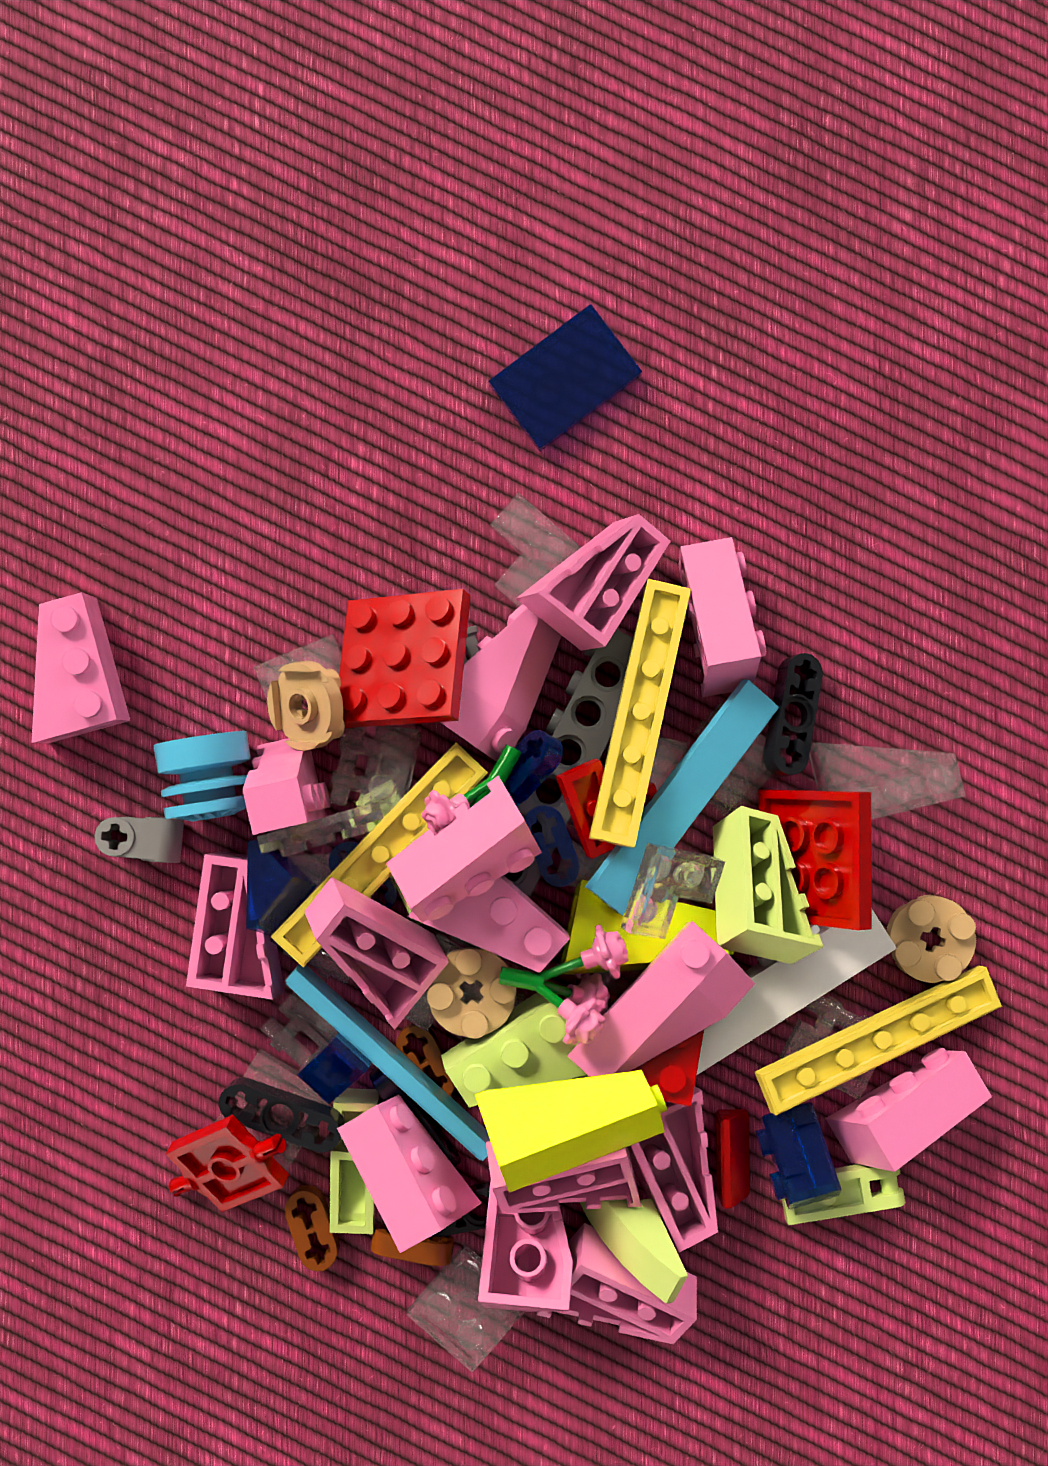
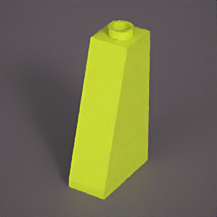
[560,880,735,974]
[475,1070,667,1193]

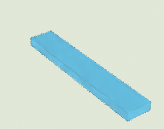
[585,679,779,916]
[285,964,490,1161]

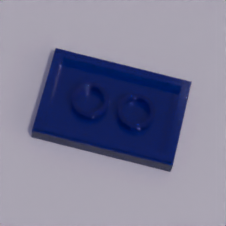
[488,304,642,452]

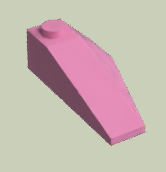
[440,604,562,761]
[567,921,755,1077]
[478,1182,573,1312]

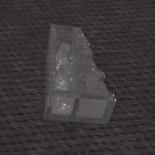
[809,742,966,820]

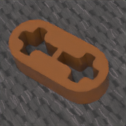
[396,1022,454,1096]
[285,1185,340,1272]
[370,1223,455,1266]

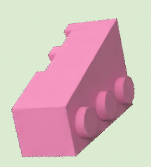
[516,514,671,651]
[679,537,766,697]
[242,738,330,835]
[386,776,542,923]
[407,875,570,973]
[304,877,449,1030]
[628,1086,718,1253]
[337,1095,481,1253]
[486,1141,642,1214]

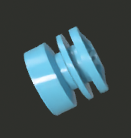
[153,731,251,822]

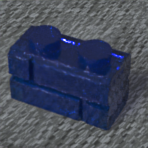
[755,1103,842,1210]

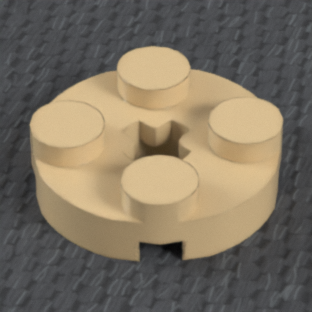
[267,661,345,751]
[886,895,976,983]
[427,947,516,1039]

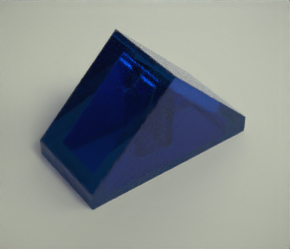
[246,840,317,936]
[297,1031,371,1104]

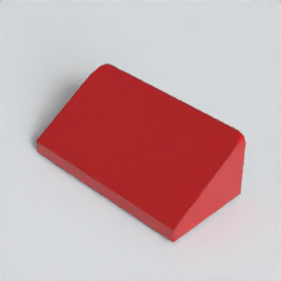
[715,1109,750,1208]

